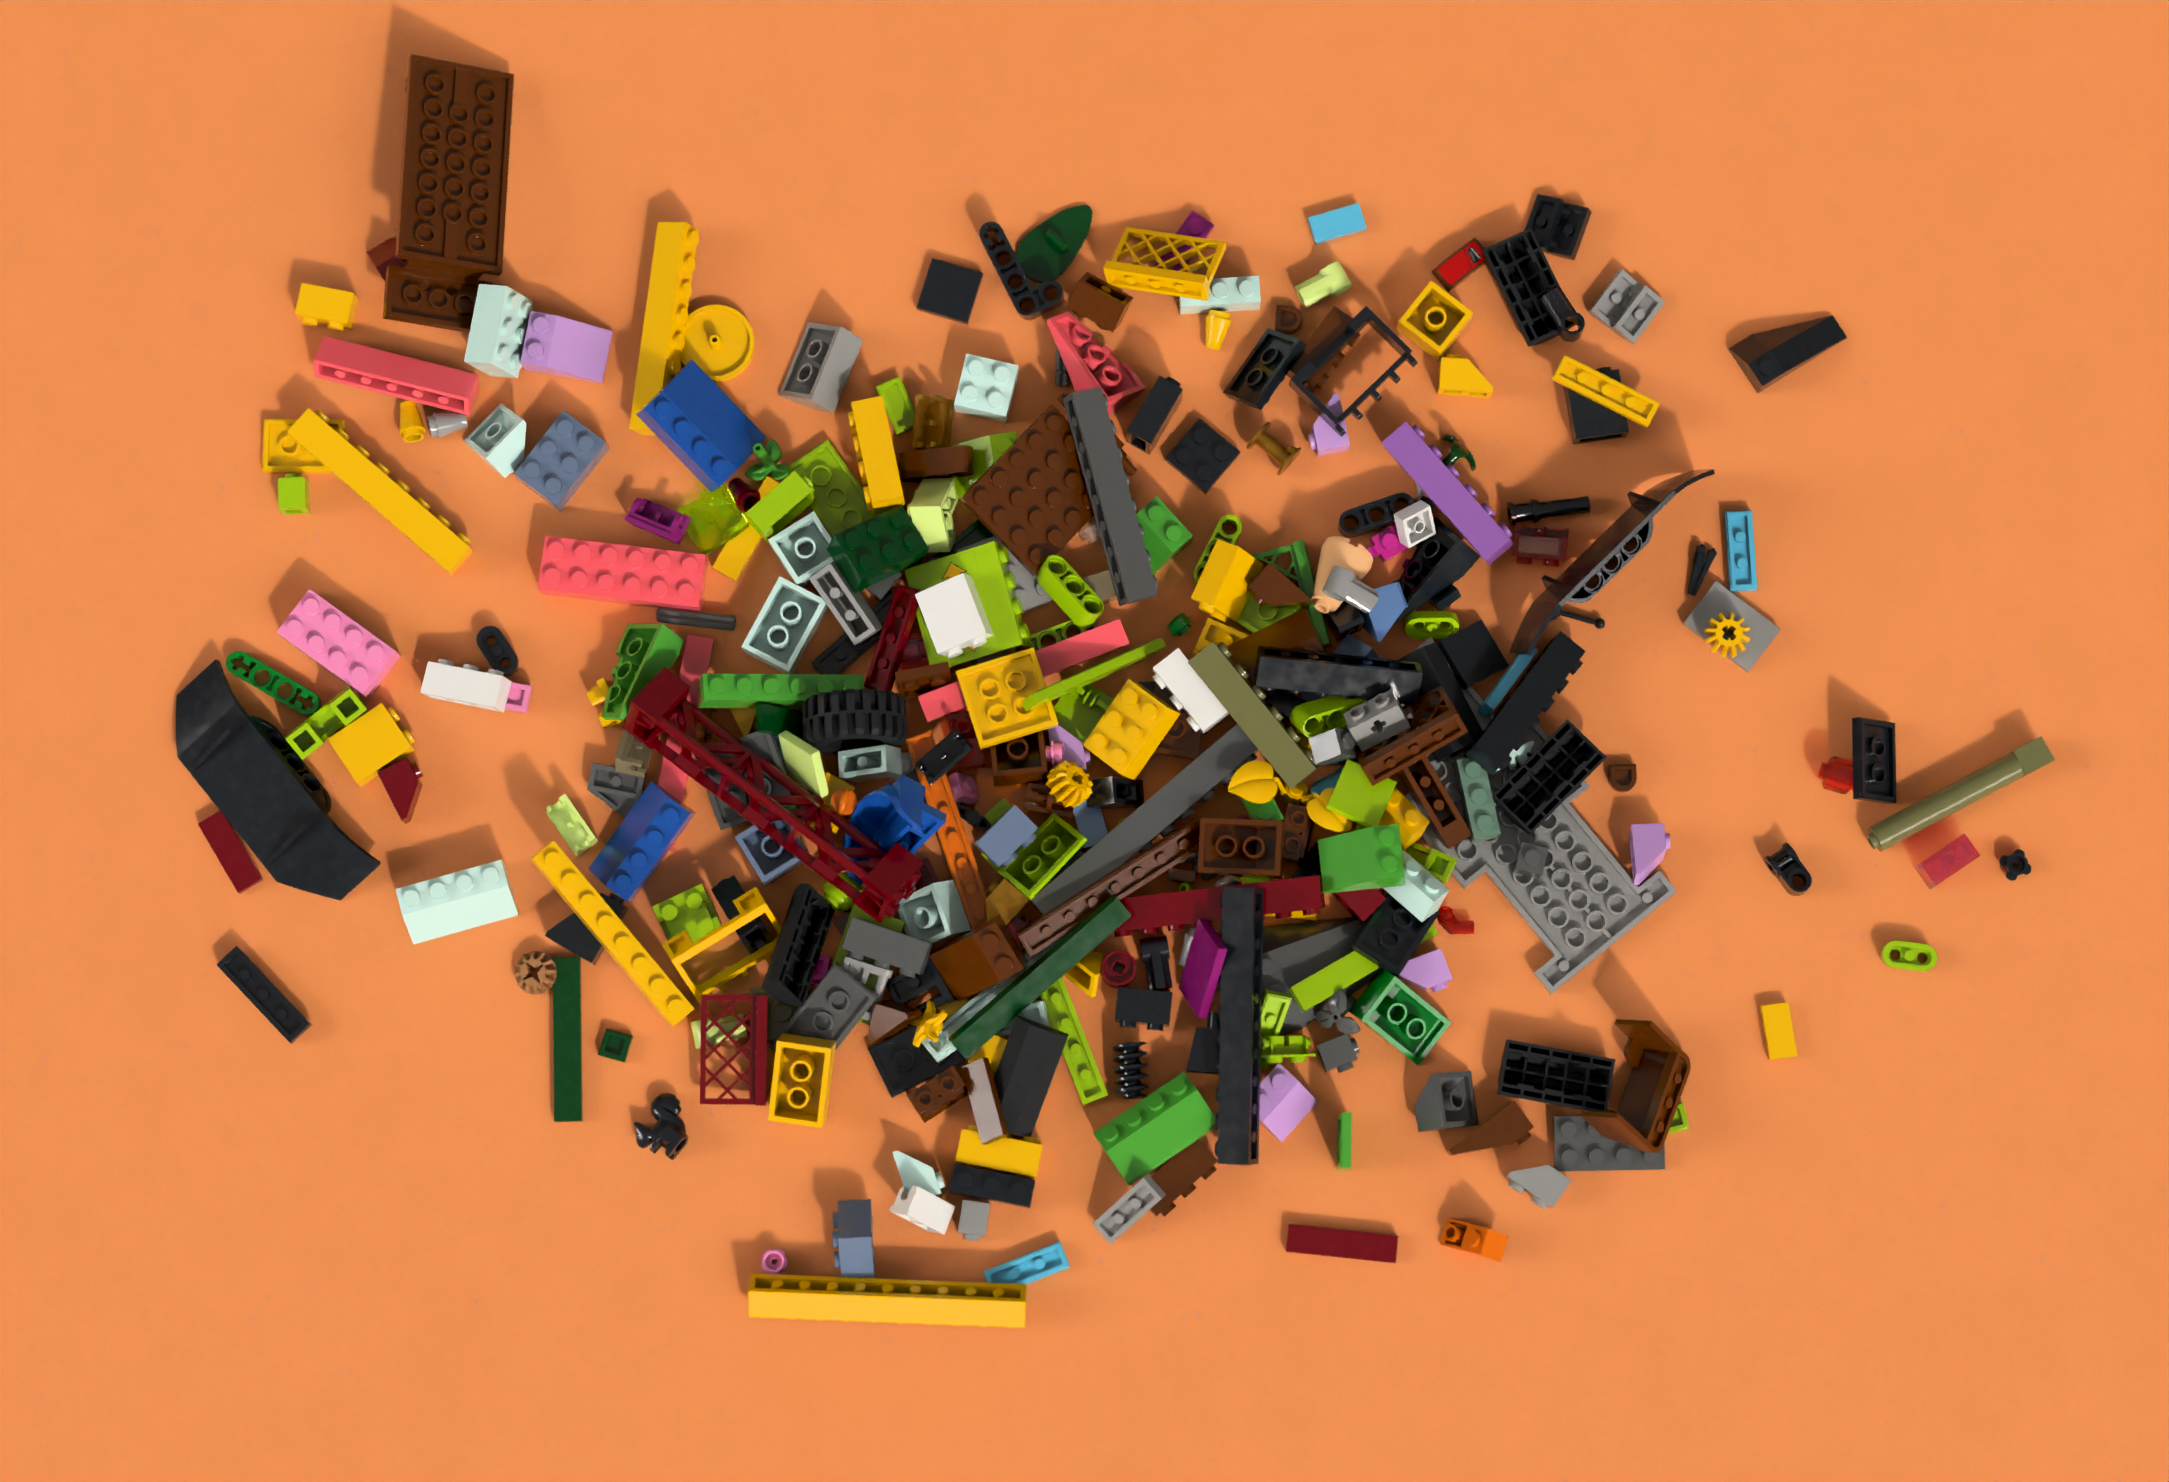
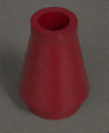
[728,478,761,512]

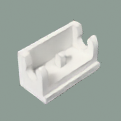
[889,1185,955,1235]

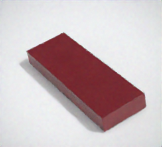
[198,811,263,894]

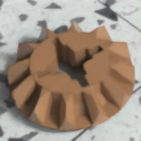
[514,951,557,995]

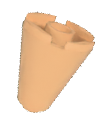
[1311,536,1373,613]

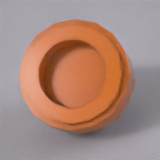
[831,789,858,817]

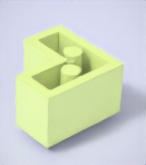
[907,478,958,553]

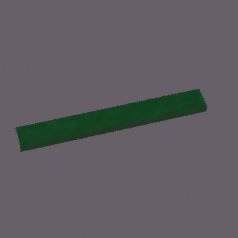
[948,894,1132,1060]

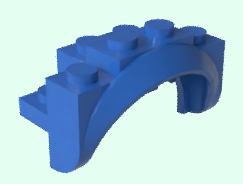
[842,775,946,885]

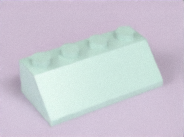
[396,860,519,945]

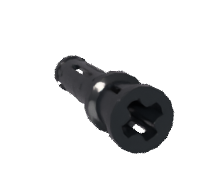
[1507,496,1590,526]

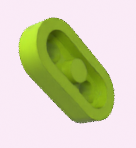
[1405,611,1459,639]
[1881,940,1937,972]

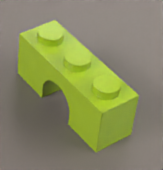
[285,686,367,760]

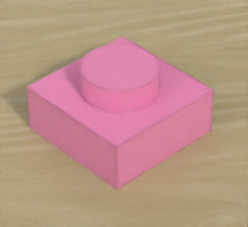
[505,682,532,714]
[948,772,979,805]

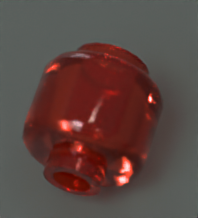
[1818,756,1853,794]

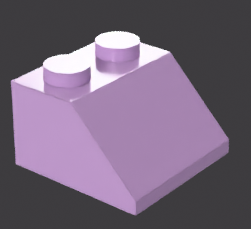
[1259,1063,1318,1143]

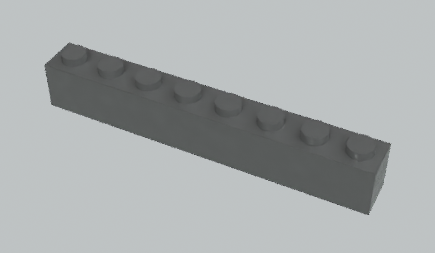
[1063,387,1158,606]

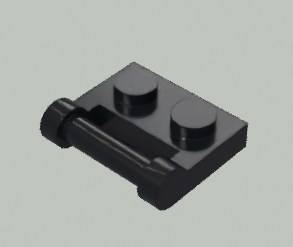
[886,957,956,1026]

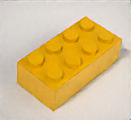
[848,396,907,516]

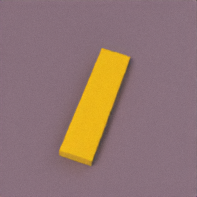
[1551,354,1660,428]
[712,476,779,582]

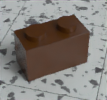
[1067,272,1133,332]

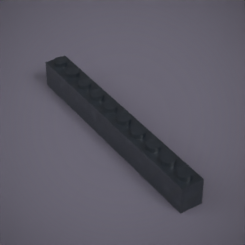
[1215,887,1264,1165]

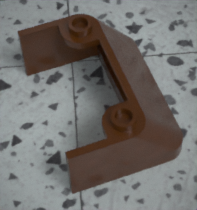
[1581,1019,1691,1153]

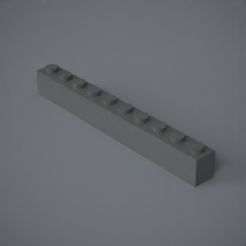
[1031,724,1258,915]

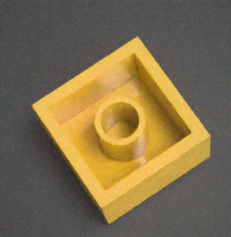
[1396,281,1473,361]

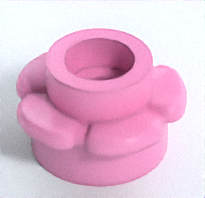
[1046,740,1064,767]
[761,1248,788,1275]

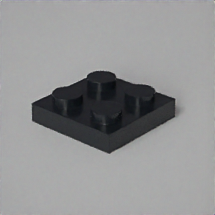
[1165,418,1240,494]

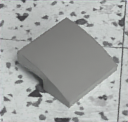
[1588,269,1665,344]

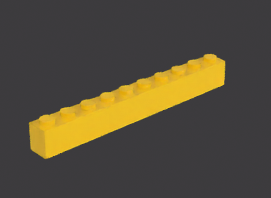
[748,1274,1027,1328]

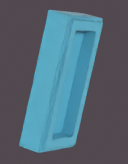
[1308,203,1367,245]

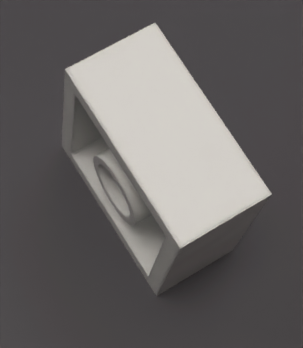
[1393,500,1436,548]

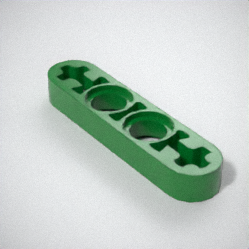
[226,651,321,717]

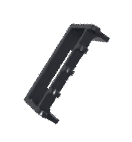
[1289,306,1418,437]

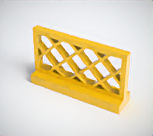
[1103,227,1227,301]

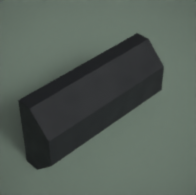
[1482,228,1576,347]
[1399,642,1483,763]
[1492,719,1606,835]
[762,883,835,1006]
[994,1015,1069,1137]
[1497,1039,1616,1112]

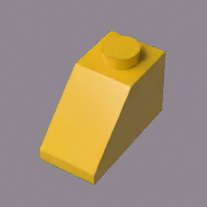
[1437,354,1493,398]

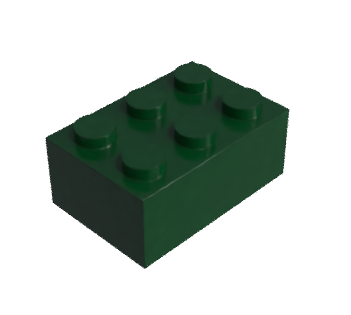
[827,504,929,593]

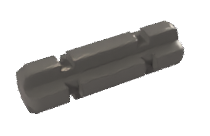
[1055,346,1070,387]

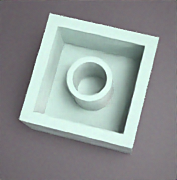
[954,353,1019,423]
[768,511,834,588]

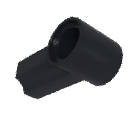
[1540,287,1585,342]
[1139,935,1172,991]

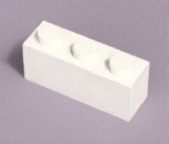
[1152,648,1229,734]
[420,659,512,713]

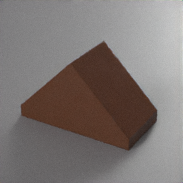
[868,999,923,1045]

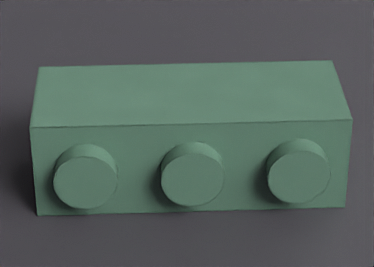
[1454,758,1501,844]

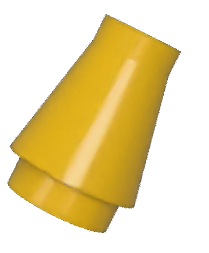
[1205,310,1232,350]
[399,401,426,442]

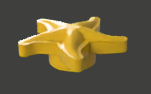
[910,1001,948,1047]

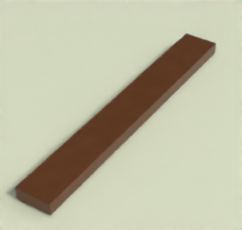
[1015,817,1200,957]

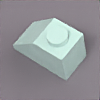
[892,1150,945,1196]

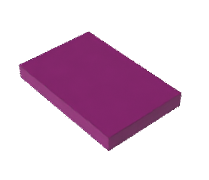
[1178,919,1227,1018]

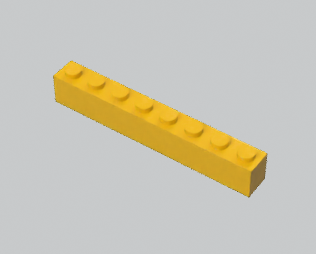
[629,222,699,436]
[287,408,473,576]
[529,841,694,1027]

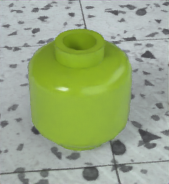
[823,873,863,911]

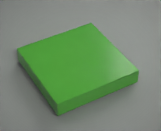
[1337,1112,1352,1171]

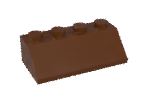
[1227,608,1328,691]

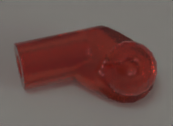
[1437,906,1474,934]

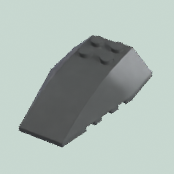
[1221,915,1382,1036]

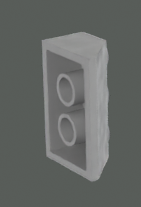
[779,322,863,413]

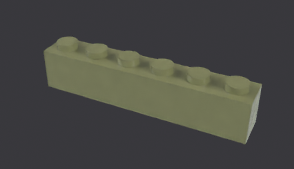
[1188,640,1319,789]

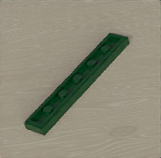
[553,957,583,1122]

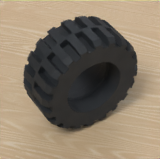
[802,689,907,754]

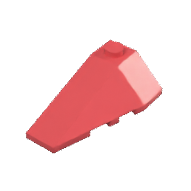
[1046,312,1146,415]

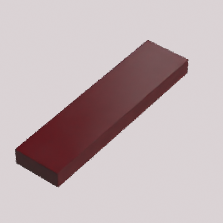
[864,584,921,691]
[1286,1224,1398,1263]

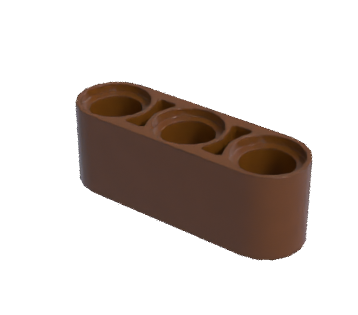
[900,445,974,483]

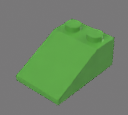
[1318,824,1405,894]

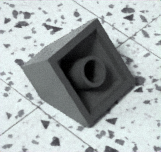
[1415,1071,1478,1132]

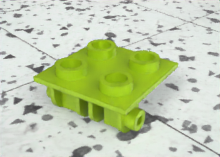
[1054,684,1114,744]

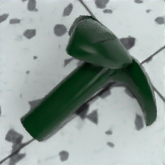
[1441,435,1476,471]

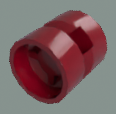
[1101,950,1137,989]

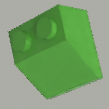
[1136,496,1193,575]

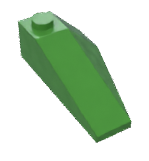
[602,623,684,720]

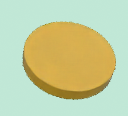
[681,305,755,382]

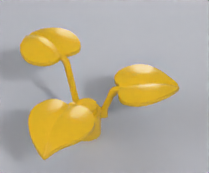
[1228,729,1352,833]

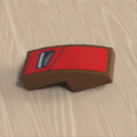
[1431,238,1487,292]

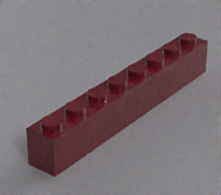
[1114,875,1325,937]

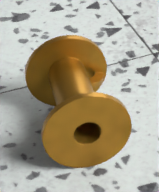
[1246,421,1302,476]

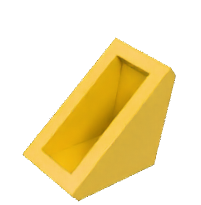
[1064,951,1103,998]

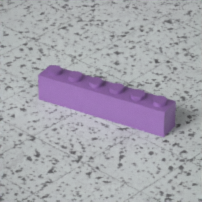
[1381,422,1513,565]

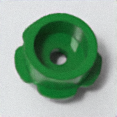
[1167,613,1192,637]

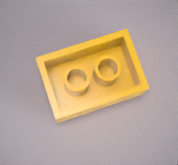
[1083,678,1180,780]
[768,1033,836,1128]

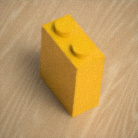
[1191,539,1263,623]
[328,703,416,787]

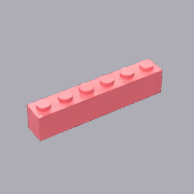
[314,336,479,415]

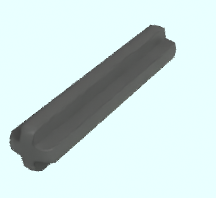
[656,607,736,631]

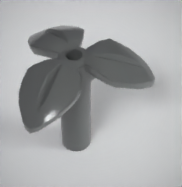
[1316,989,1360,1034]

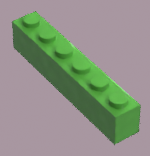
[697,673,864,709]

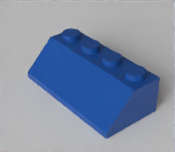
[588,781,696,901]

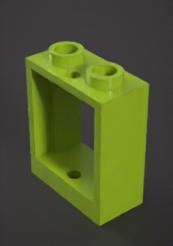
[746,470,816,543]

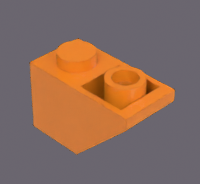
[1440,1218,1508,1263]

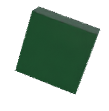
[598,1029,633,1063]

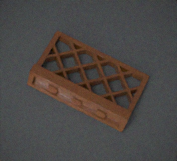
[1353,685,1468,786]

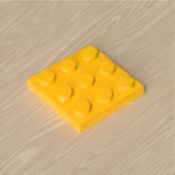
[956,647,1058,749]

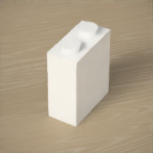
[915,573,994,658]

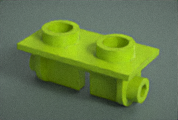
[1261,1035,1316,1063]

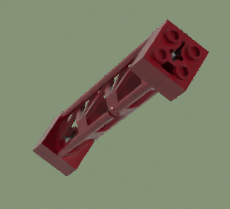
[623,667,923,923]

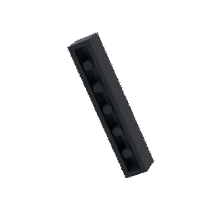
[1465,631,1586,775]
[1254,646,1423,705]

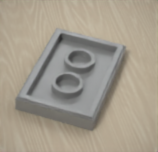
[1683,581,1781,673]

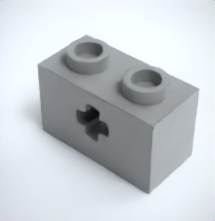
[1343,689,1411,751]

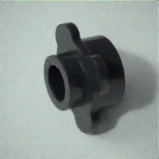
[1999,849,2031,881]

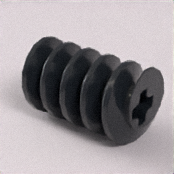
[1113,1042,1149,1099]

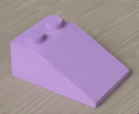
[520,311,613,384]

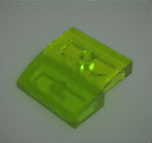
[676,483,749,555]

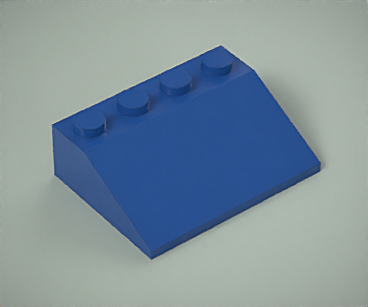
[636,360,766,492]

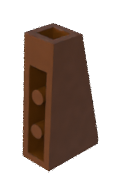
[1396,756,1472,849]

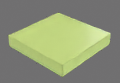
[778,730,829,798]

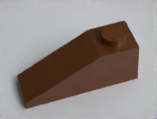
[1447,1101,1534,1156]

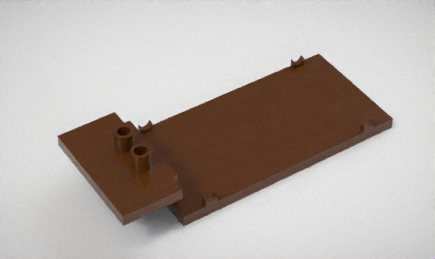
[383,54,514,333]

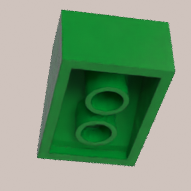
[1349,969,1452,1066]

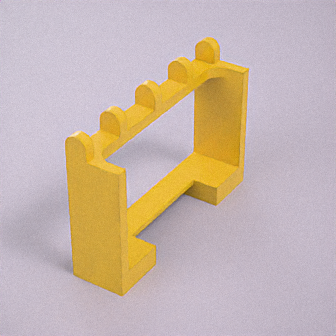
[662,887,782,1005]

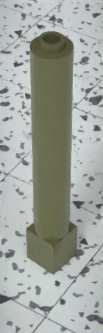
[1866,736,2055,852]

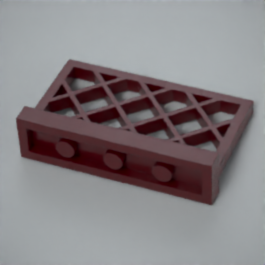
[700,994,767,1106]

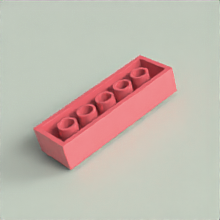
[538,536,708,612]

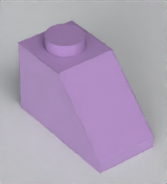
[1308,393,1350,457]
[1048,725,1091,773]
[1629,823,1670,885]
[1398,948,1453,993]

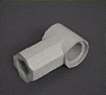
[1322,566,1379,613]

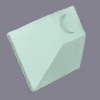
[464,403,526,478]

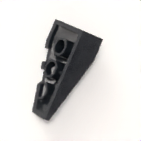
[1728,315,1847,394]
[1393,517,1481,625]

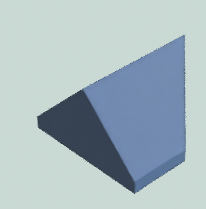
[1357,582,1408,643]

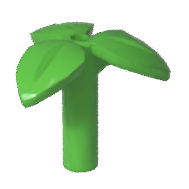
[745,439,790,481]

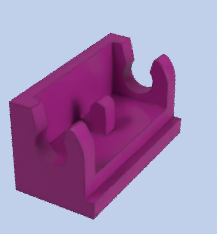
[624,497,691,545]

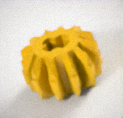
[1704,612,1751,658]
[1046,761,1093,808]

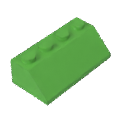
[1093,1072,1216,1186]

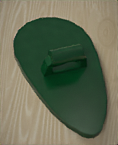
[1016,205,1092,282]

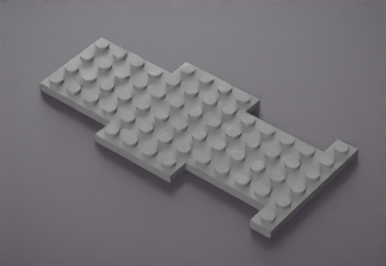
[1364,637,1677,994]

